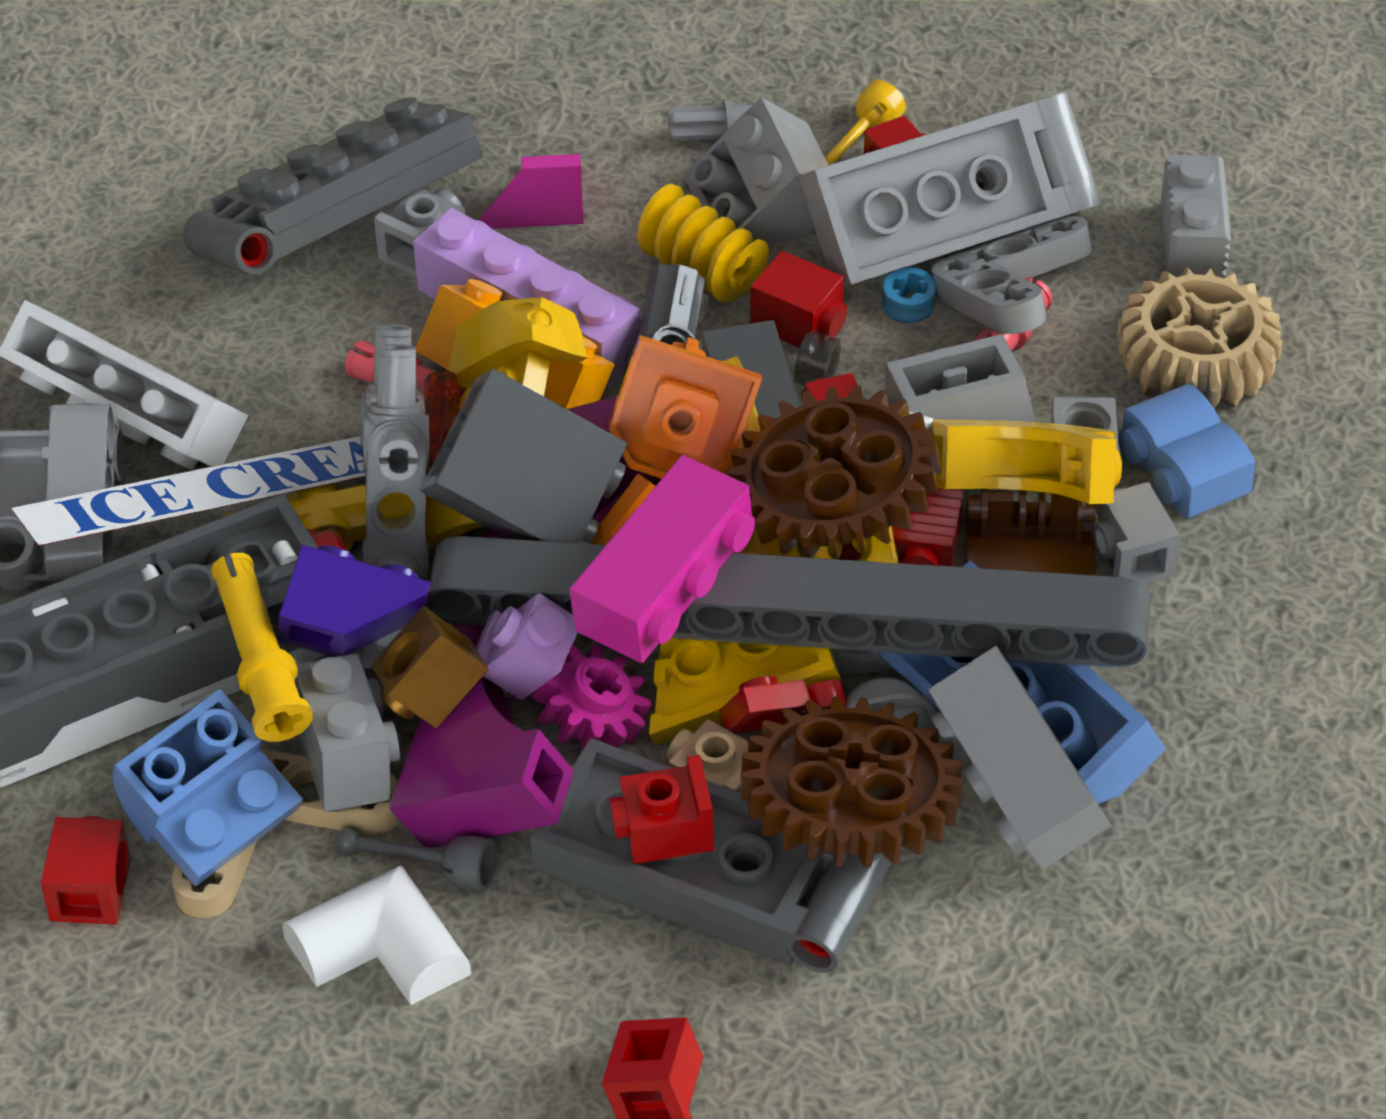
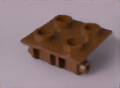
[966,489,1096,576]

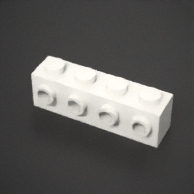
[0,300,249,471]

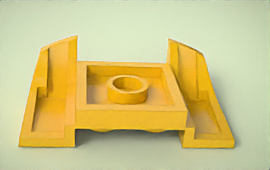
[425,297,587,549]

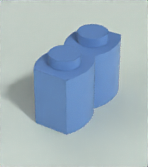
[1119,384,1255,518]

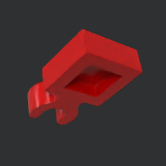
[719,676,847,734]

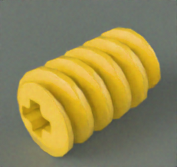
[637,183,769,303]

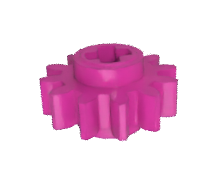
[531,644,652,751]

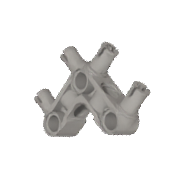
[361,325,429,581]

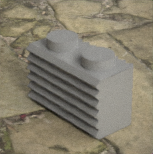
[1160,155,1231,278]

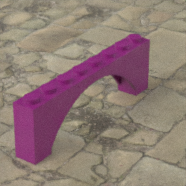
[389,396,658,848]

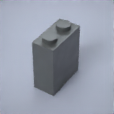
[420,368,628,544]

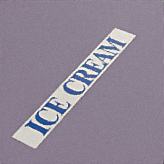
[11,416,457,546]

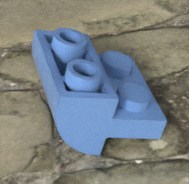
[112,689,303,887]

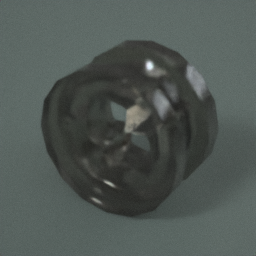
[794,331,841,386]

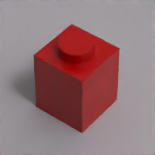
[750,250,847,353]

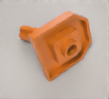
[608,335,763,479]

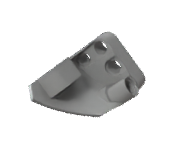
[0,404,125,591]

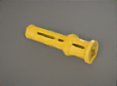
[211,553,313,742]

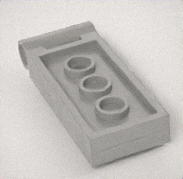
[798,92,1101,287]

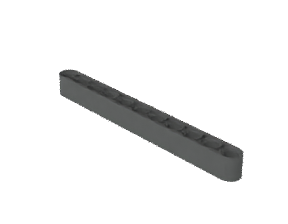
[425,536,1151,667]

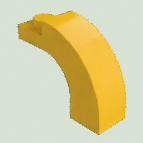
[932,419,1122,504]

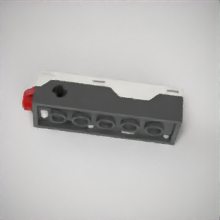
[0,493,348,788]

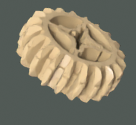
[1117,266,1283,410]

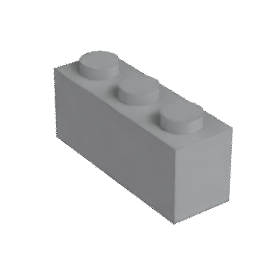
[928,646,1112,870]

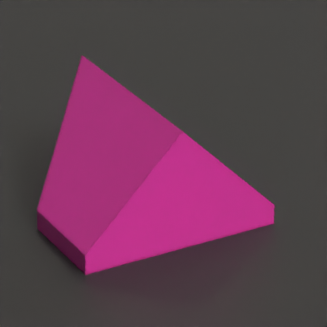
[478,154,584,229]

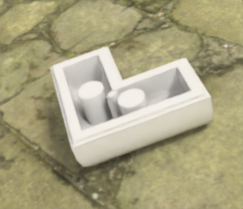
[283,865,471,1005]

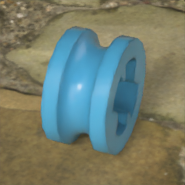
[882,267,936,323]

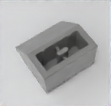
[683,97,828,245]
[885,334,1035,491]

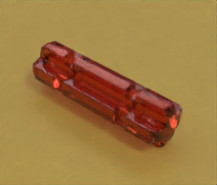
[424,370,460,475]

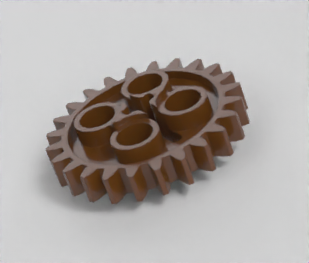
[727,386,941,559]
[741,696,964,868]

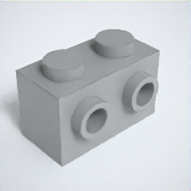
[294,653,400,812]

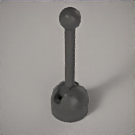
[334,828,496,892]

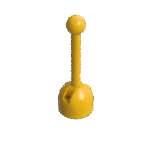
[825,79,906,165]

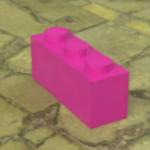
[569,455,755,664]

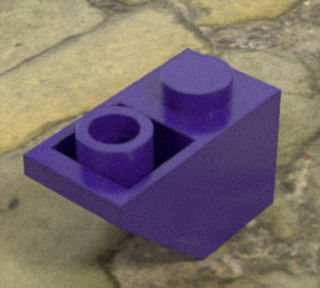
[276,544,431,657]

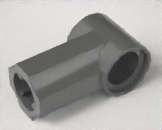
[625,263,705,372]

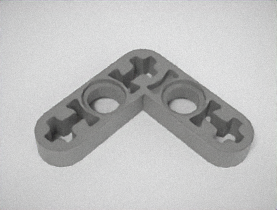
[931,216,1092,334]

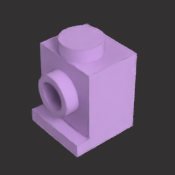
[476,593,577,701]

